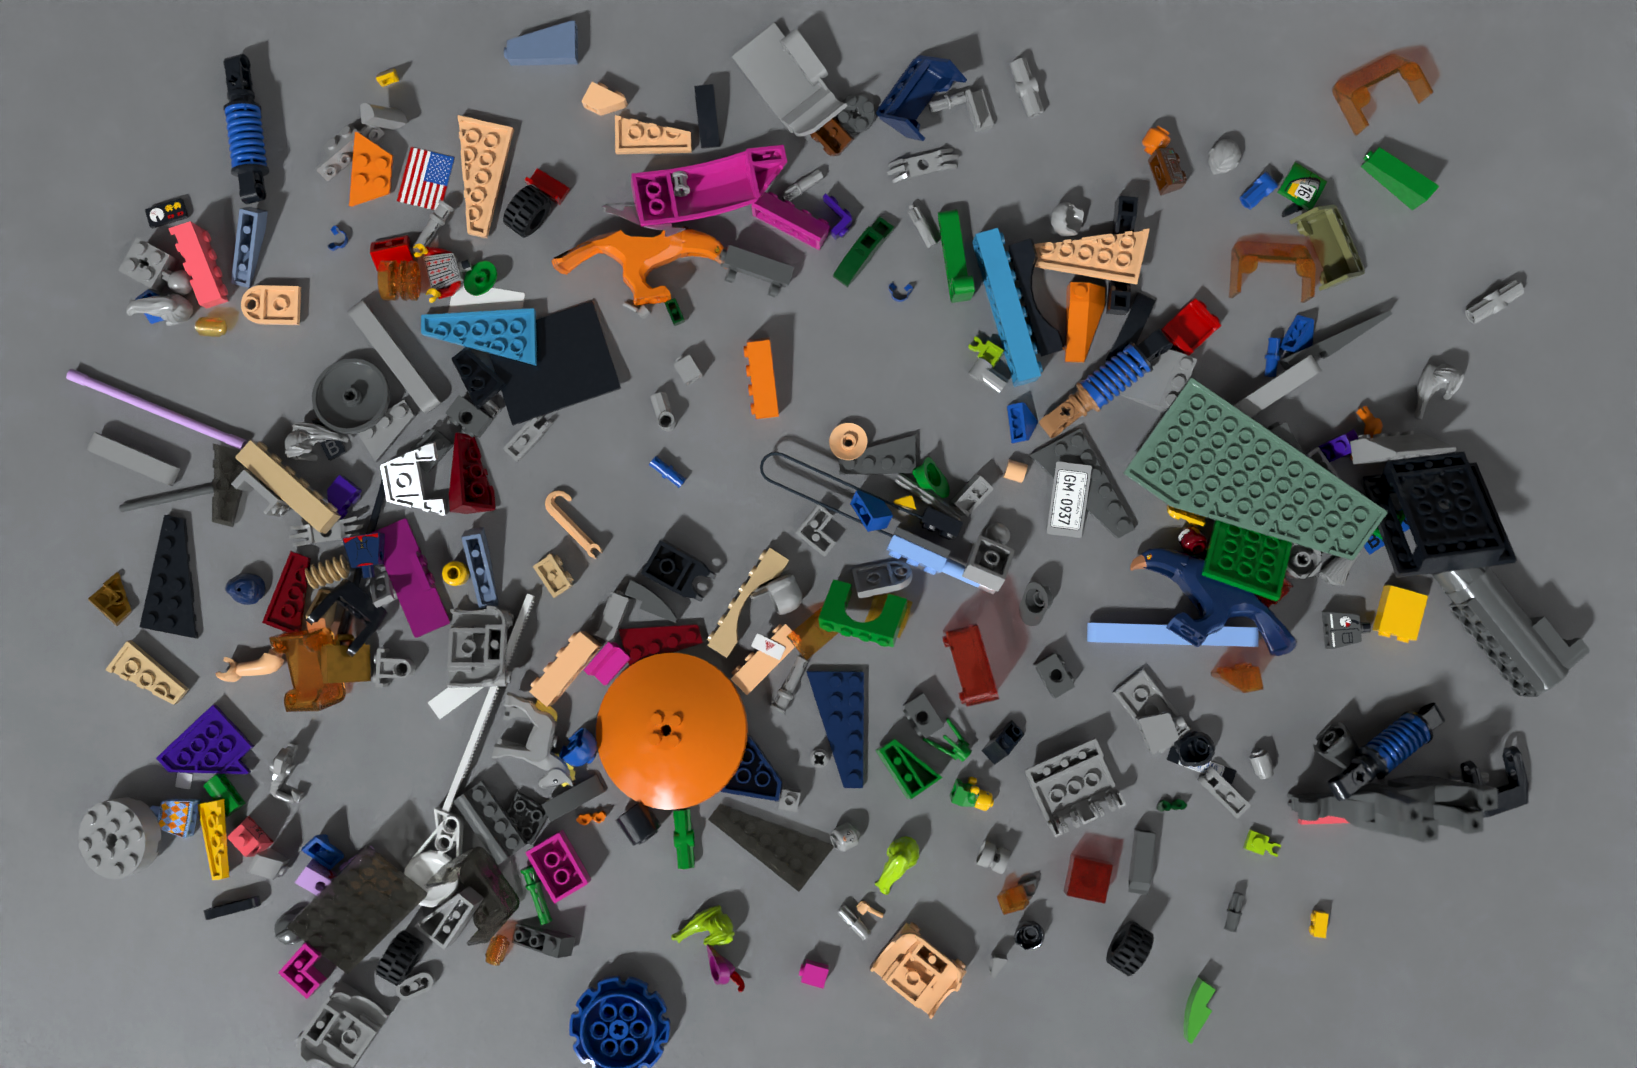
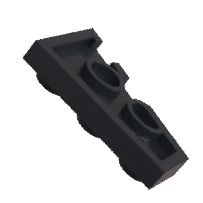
[451,347,506,410]

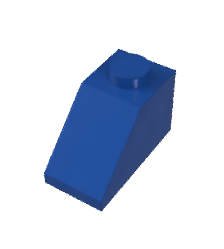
[850,490,893,532]

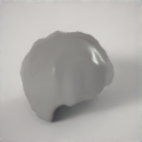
[1051,202,1084,236]

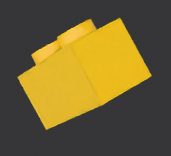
[1309,910,1329,938]

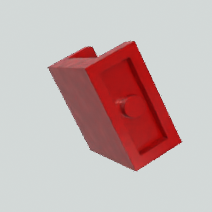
[1161,298,1221,356]

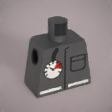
[1322,612,1371,649]

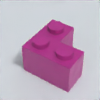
[278,938,327,999]

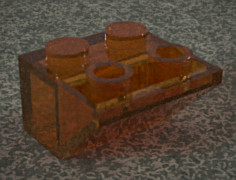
[1211,662,1264,693]

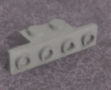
[315,123,385,181]

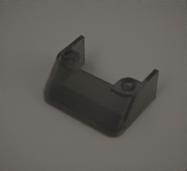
[425,847,520,946]

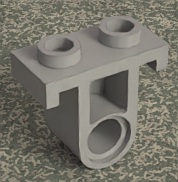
[373,648,416,688]

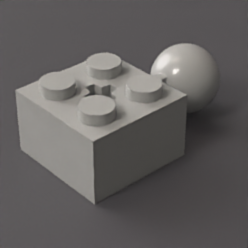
[118,237,193,295]
[962,523,1015,592]

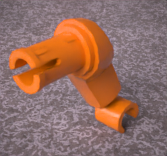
[1350,406,1383,461]

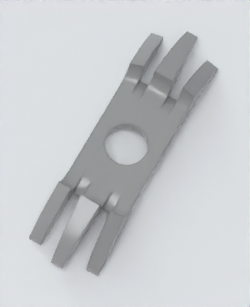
[887,149,959,184]
[289,516,363,547]

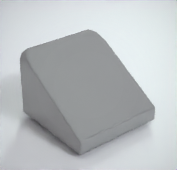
[989,954,1008,978]

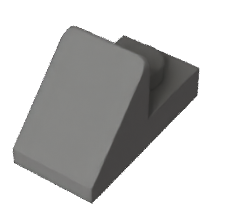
[370,571,398,608]

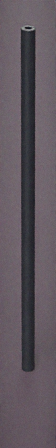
[337,479,385,645]

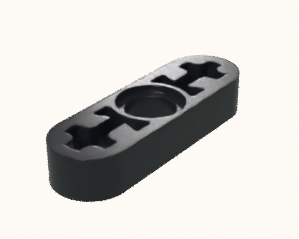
[203,895,261,920]

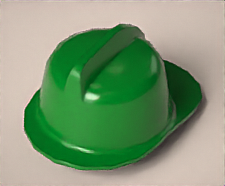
[912,457,950,498]

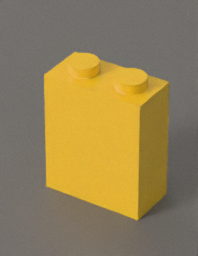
[1372,585,1428,643]

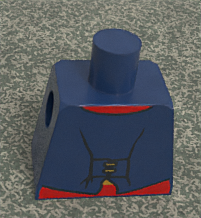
[343,533,385,578]

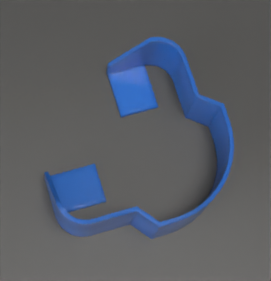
[327,226,348,251]
[888,283,913,302]

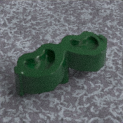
[1156,799,1188,812]

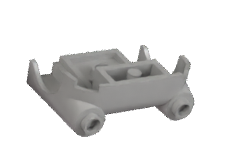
[446,606,514,688]
[295,981,392,1068]

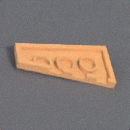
[615,115,692,154]

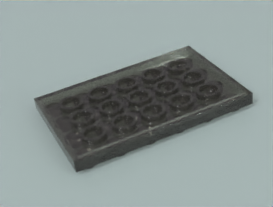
[287,845,428,974]

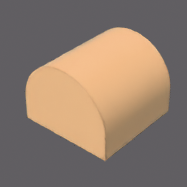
[1003,459,1028,483]

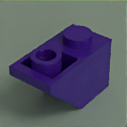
[1318,429,1358,463]
[327,475,362,519]

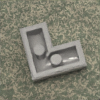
[795,504,837,557]

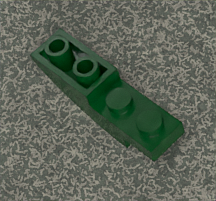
[833,216,895,288]

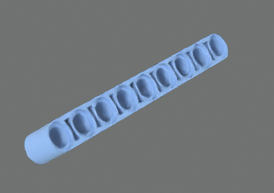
[1087,623,1259,647]

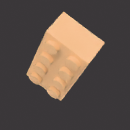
[529,631,603,707]

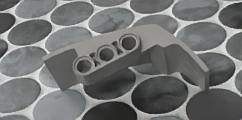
[732,23,847,136]

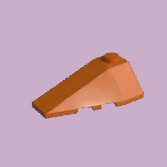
[1065,282,1105,363]

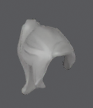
[126,293,193,326]
[1414,364,1464,420]
[284,422,349,461]

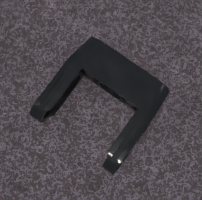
[306,579,388,657]
[1460,746,1529,818]

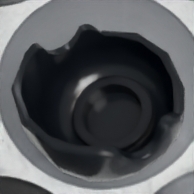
[1014,921,1045,950]

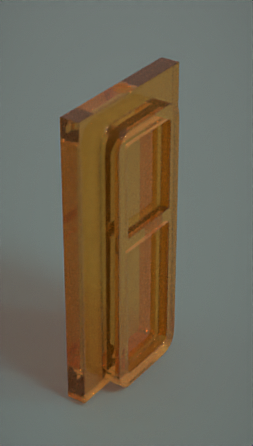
[786,606,838,660]

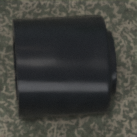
[615,802,661,846]

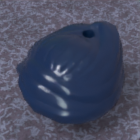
[225,573,266,605]

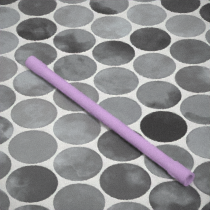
[66,369,247,450]

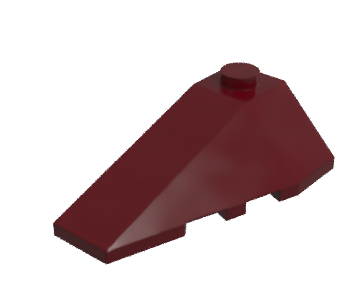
[449,433,496,514]

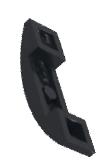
[1105,292,1156,361]

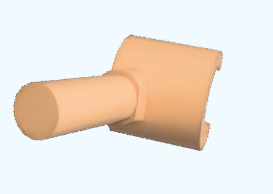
[856,901,884,918]

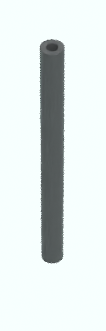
[119,485,216,512]

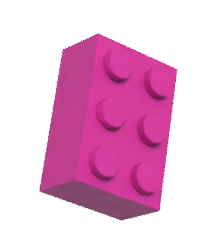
[525,830,592,904]

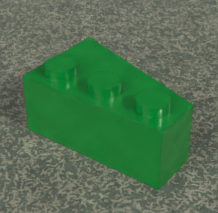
[875,739,943,799]

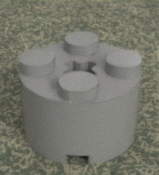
[1285,543,1322,579]

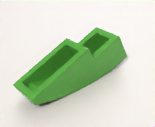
[1183,977,1216,1044]

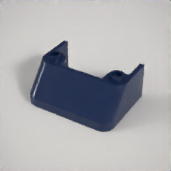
[876,55,967,141]

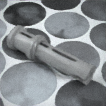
[411,200,454,253]
[770,656,809,714]

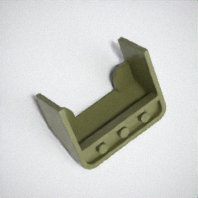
[1289,205,1365,291]

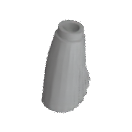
[1319,553,1360,586]

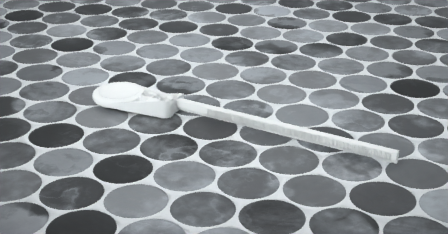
[403,594,535,907]

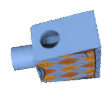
[150,799,201,838]

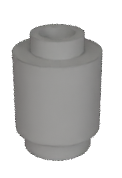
[1249,749,1274,779]

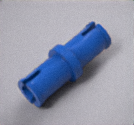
[1264,338,1281,377]
[649,456,686,488]

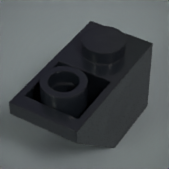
[981,720,1025,765]

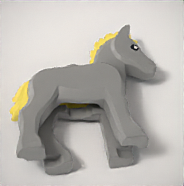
[492,692,576,788]

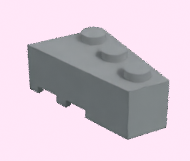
[415,886,484,950]

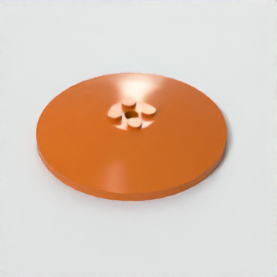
[596,653,748,810]

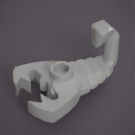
[270,742,304,804]

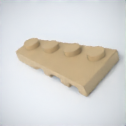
[105,640,189,705]

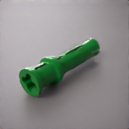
[520,865,552,925]

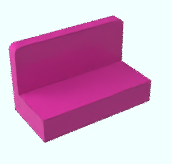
[584,642,630,685]

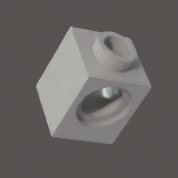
[673,354,703,386]
[778,787,801,812]

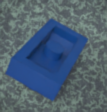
[301,834,344,870]

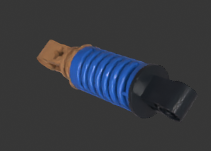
[1039,329,1173,438]

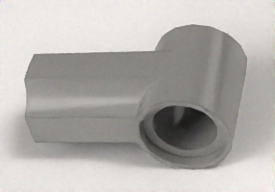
[968,358,1009,394]
[650,392,676,431]

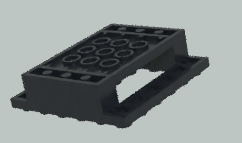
[1361,451,1517,578]

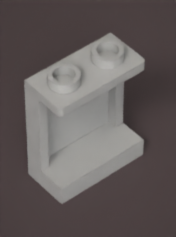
[231,470,290,517]

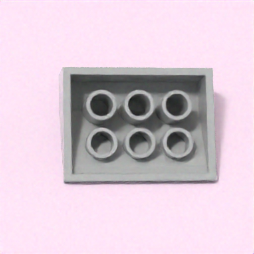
[1350,431,1456,464]

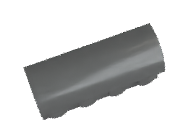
[454,780,528,866]

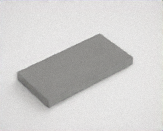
[1112,669,1191,754]

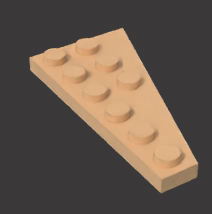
[457,115,514,238]
[1034,228,1150,284]

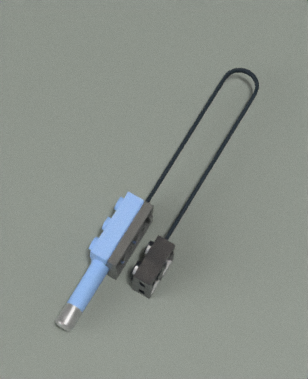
[760,452,996,594]

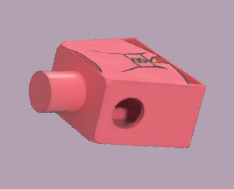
[227,816,274,857]

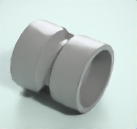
[976,840,1011,875]

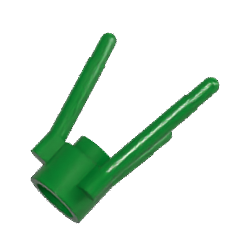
[923,718,972,762]

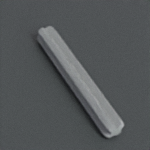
[895,474,962,520]

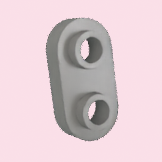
[396,971,435,1000]

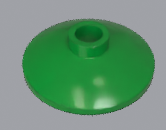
[464,261,497,296]

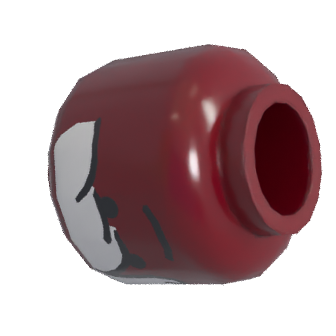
[1178,526,1207,555]

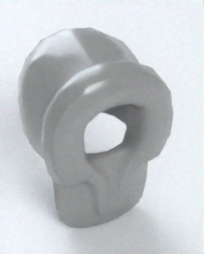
[750,573,802,615]

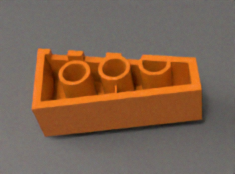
[743,337,779,419]

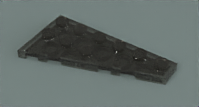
[708,803,834,892]

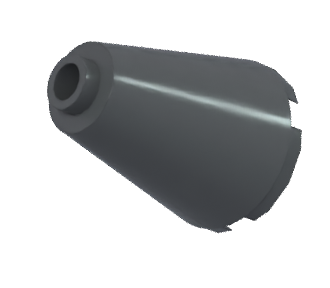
[1313,722,1359,769]

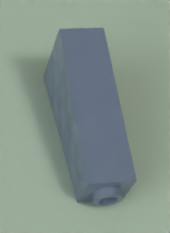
[504,21,578,66]

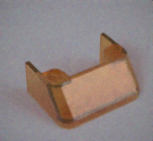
[1332,54,1434,136]
[1229,241,1316,303]

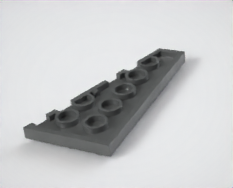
[1029,429,1135,539]

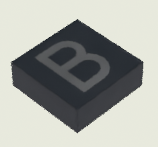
[320,440,347,461]

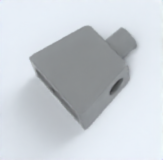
[1135,712,1186,754]

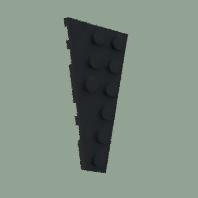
[140,515,198,639]

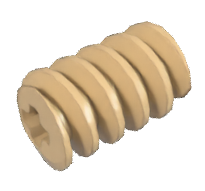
[305,554,350,589]

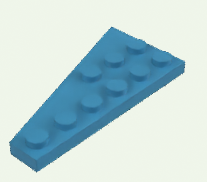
[421,308,537,366]

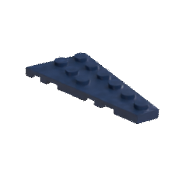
[806,671,864,788]

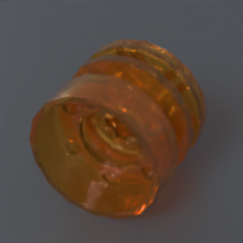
[378,260,421,301]

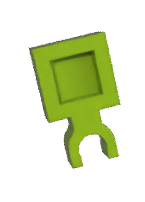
[968,336,1004,368]
[1243,829,1281,857]

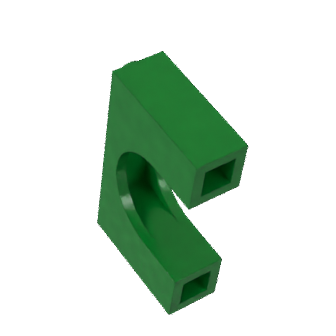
[818,579,907,648]

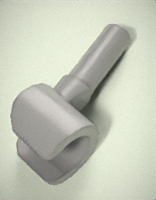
[623,301,650,319]

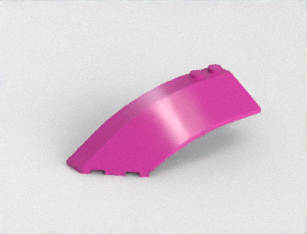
[631,145,787,226]

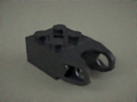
[641,538,717,602]

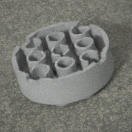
[79,796,161,879]

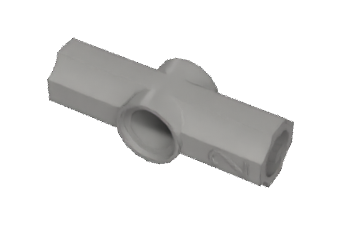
[1010,58,1044,118]
[1465,280,1524,324]

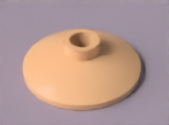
[829,423,867,460]

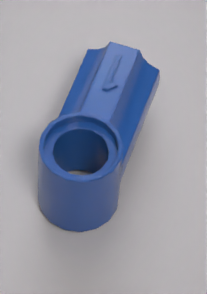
[1239,171,1279,210]

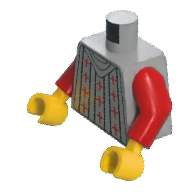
[413,243,472,303]

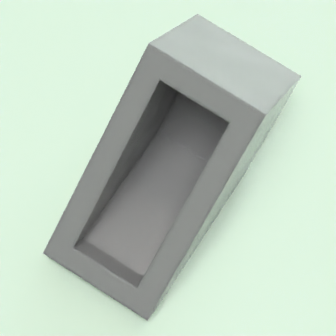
[247,848,290,879]

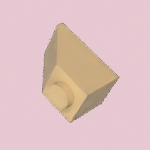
[306,589,337,635]

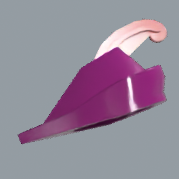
[707,944,745,992]

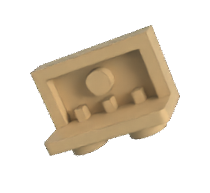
[533,553,574,598]

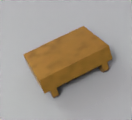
[321,634,371,684]

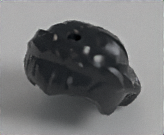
[1174,731,1215,767]

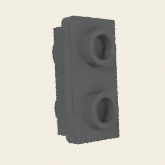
[409,428,454,473]

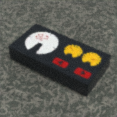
[145,198,189,229]

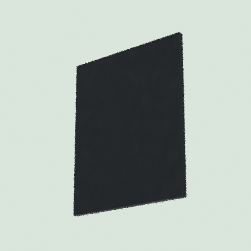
[489,301,621,426]

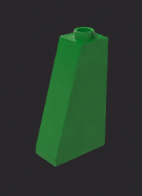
[1360,147,1439,211]

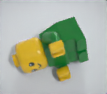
[950,777,994,811]

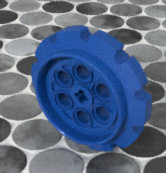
[569,976,670,1068]

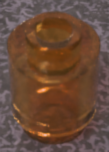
[485,934,510,966]

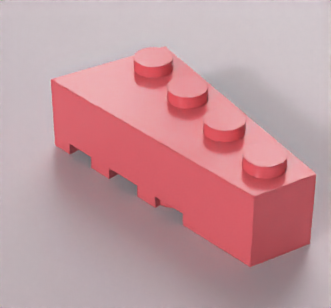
[168,221,228,308]

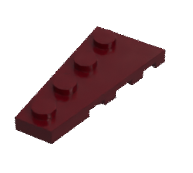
[262,551,311,636]
[618,625,704,666]

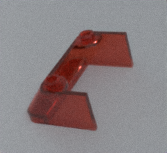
[942,623,999,707]

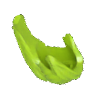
[875,836,920,895]
[671,905,735,946]

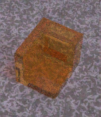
[997,885,1030,915]

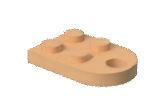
[241,285,301,325]

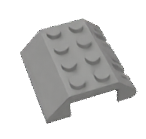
[1025,738,1126,838]

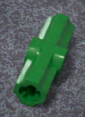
[673,808,695,869]

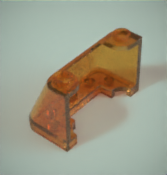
[269,627,346,712]

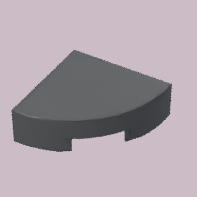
[1018,877,1038,902]

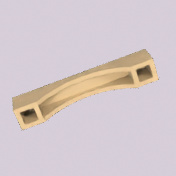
[707,548,790,658]

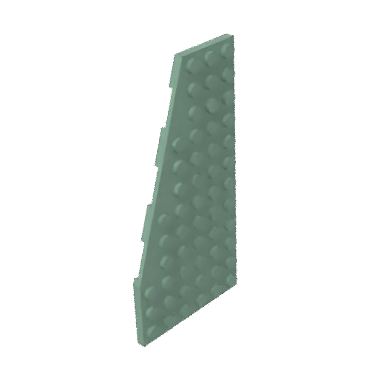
[1123,377,1388,560]

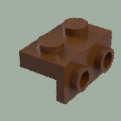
[810,117,854,156]

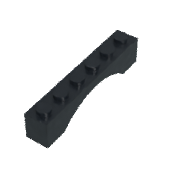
[1106,196,1138,315]
[1008,238,1065,357]

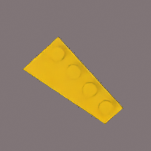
[197,799,229,880]

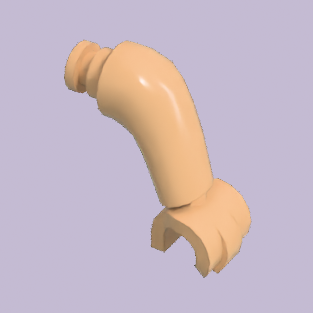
[215,642,286,682]

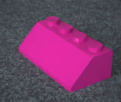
[751,192,830,251]

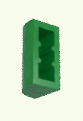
[203,774,246,818]

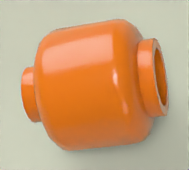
[1142,126,1171,155]

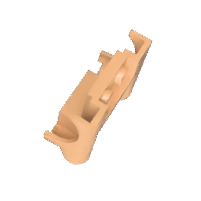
[869,922,967,1019]

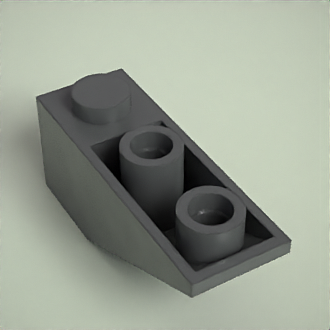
[512,923,575,959]

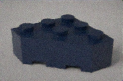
[721,735,782,802]

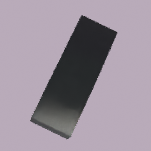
[694,84,720,149]

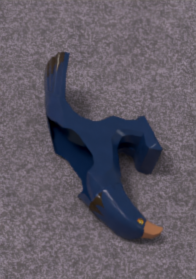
[1130,547,1297,656]

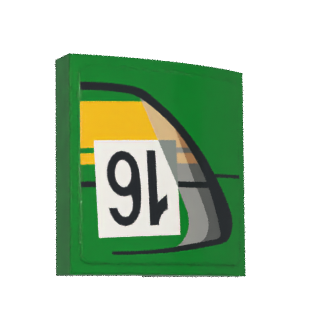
[1277,162,1327,211]

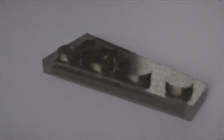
[212,443,248,527]

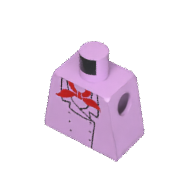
[295,858,344,898]

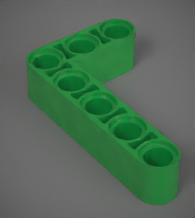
[938,209,974,303]

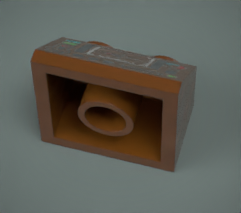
[1148,148,1187,196]

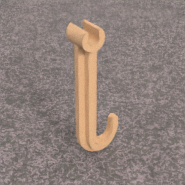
[545,490,603,559]

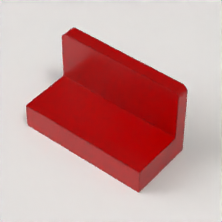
[524,168,570,205]
[370,235,414,271]

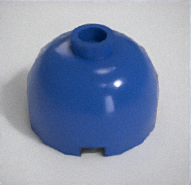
[559,728,597,767]

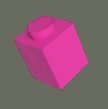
[798,959,829,989]

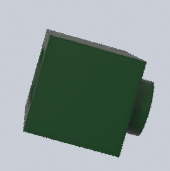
[664,298,685,326]

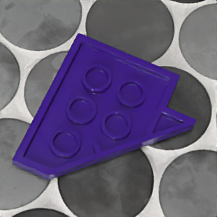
[156,704,254,774]

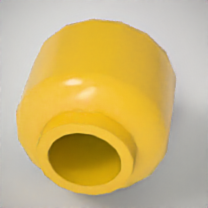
[442,561,470,586]

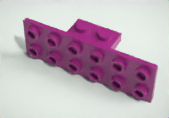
[371,518,451,638]

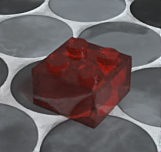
[1063,853,1113,904]

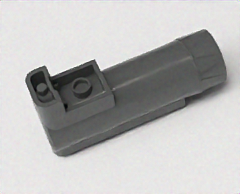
[1432,566,1590,697]

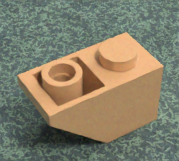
[581,82,628,116]

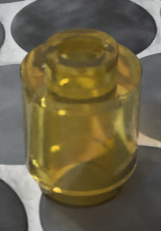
[195,317,227,337]

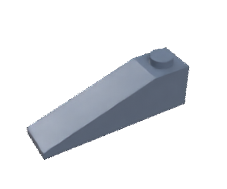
[231,207,268,288]
[461,527,499,609]

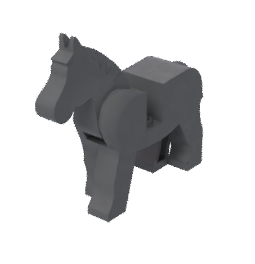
[1287,775,1498,843]

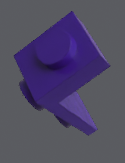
[823,193,852,240]

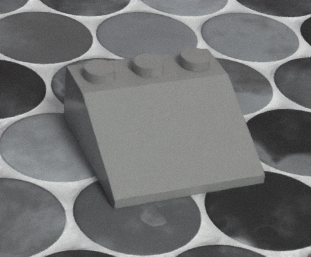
[1119,341,1197,413]

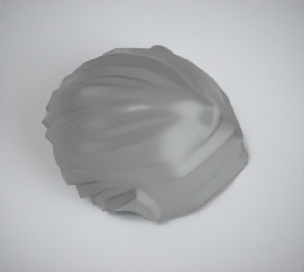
[1208,139,1242,175]

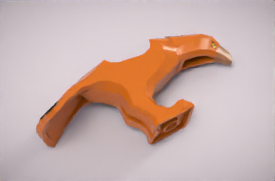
[551,226,728,305]

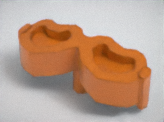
[576,811,607,825]

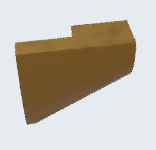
[88,572,132,626]

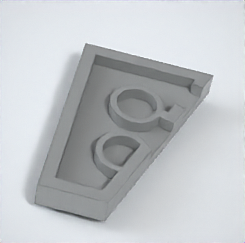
[358,400,416,463]

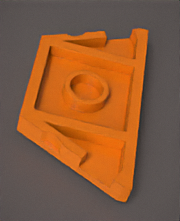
[349,132,393,207]

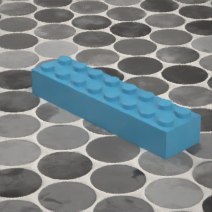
[972,228,1043,387]

